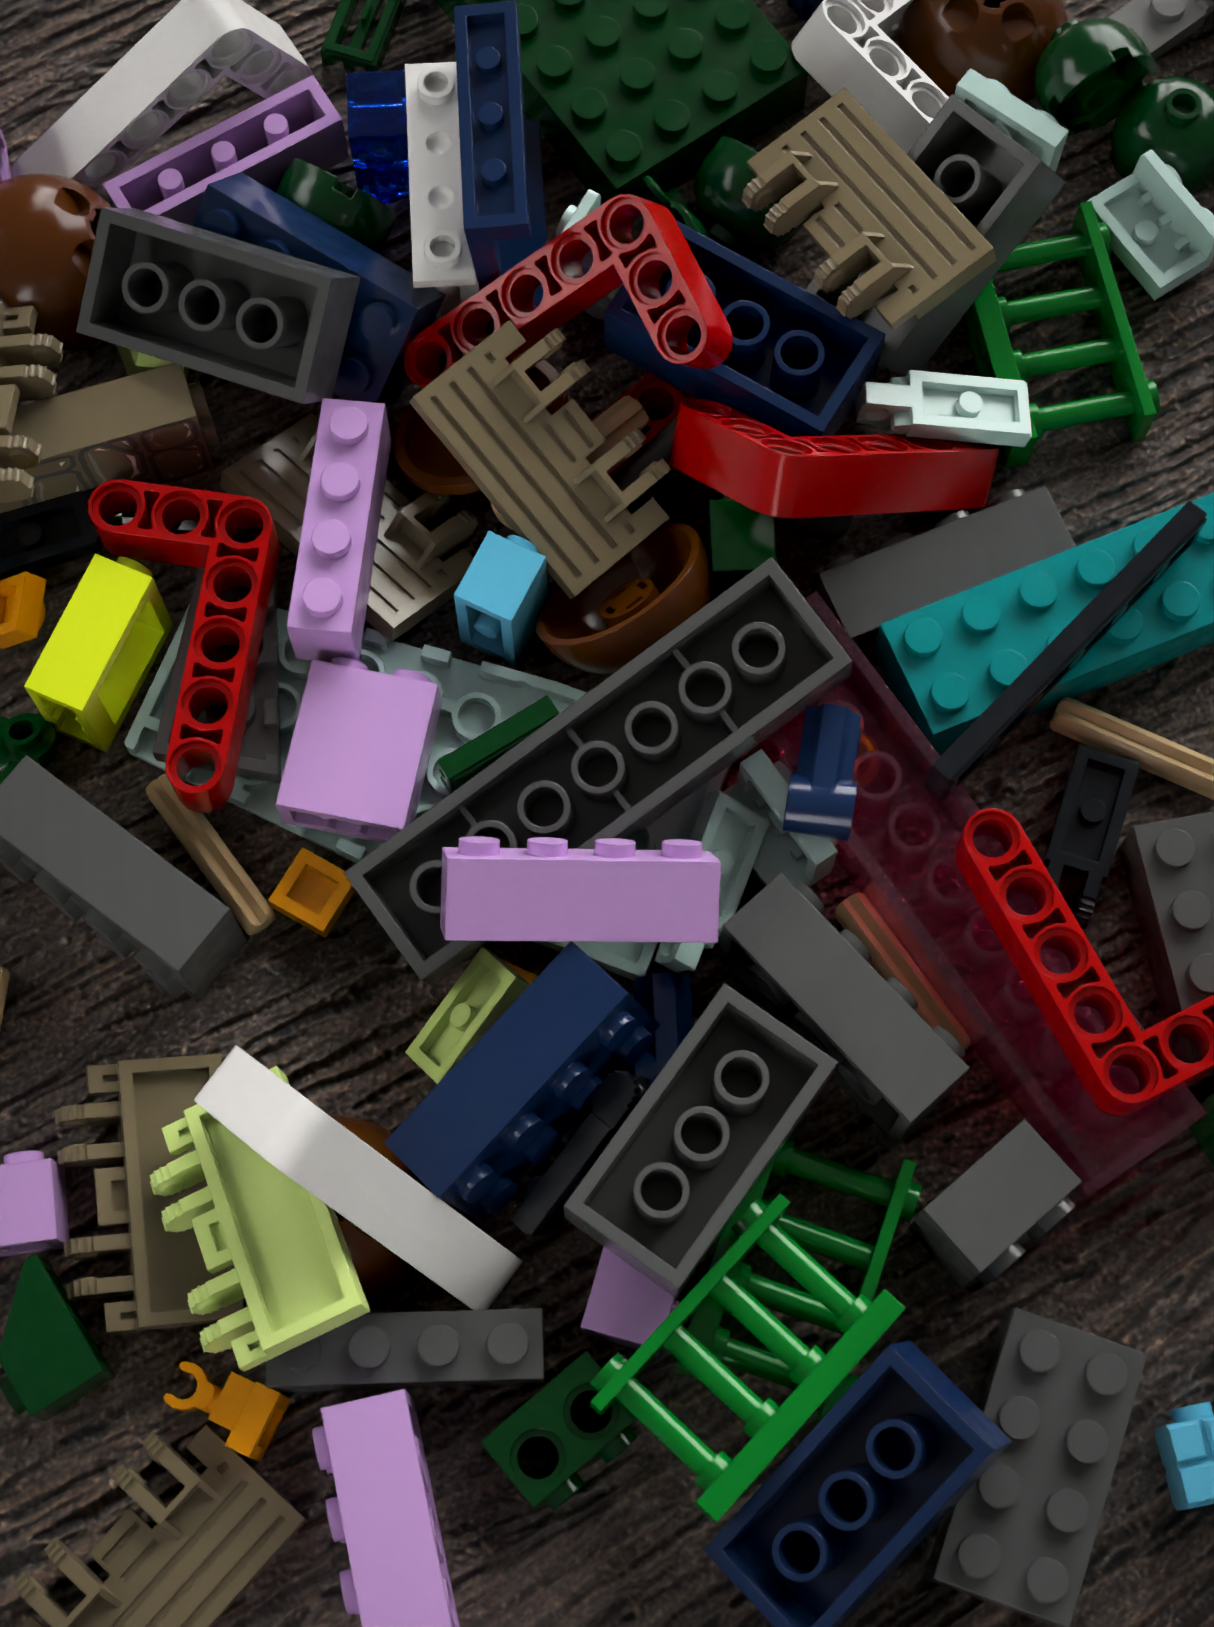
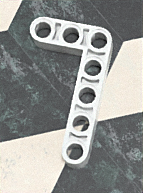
[10,0,312,195]
[792,0,949,154]
[194,1045,523,1310]

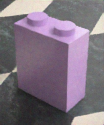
[275,657,442,843]

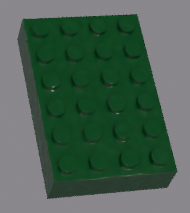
[435,0,808,205]

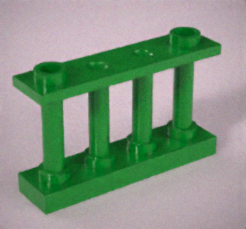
[962,201,1160,468]
[674,1138,922,1424]
[590,1193,906,1524]

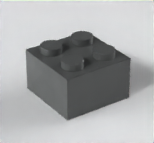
[908,1119,1082,1289]

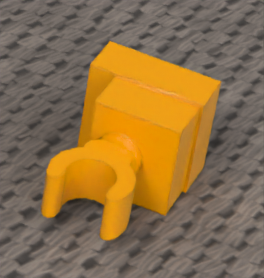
[163,1361,291,1462]

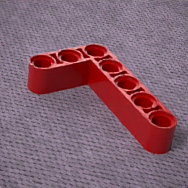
[404,194,733,387]
[669,398,1001,518]
[88,479,279,813]
[955,808,1214,1116]

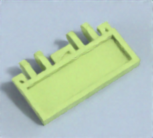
[149,1066,370,1372]

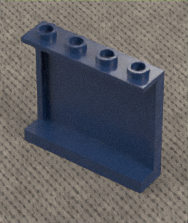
[454,0,547,333]

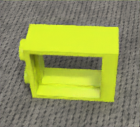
[24,553,174,753]

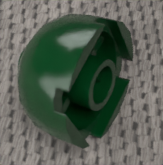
[1034,18,1158,136]
[1110,76,1214,196]
[694,136,809,252]
[277,158,397,253]

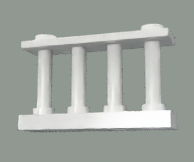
[405,62,480,323]

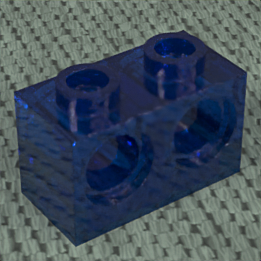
[346,70,410,203]

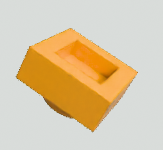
[0,571,47,649]
[268,847,356,938]

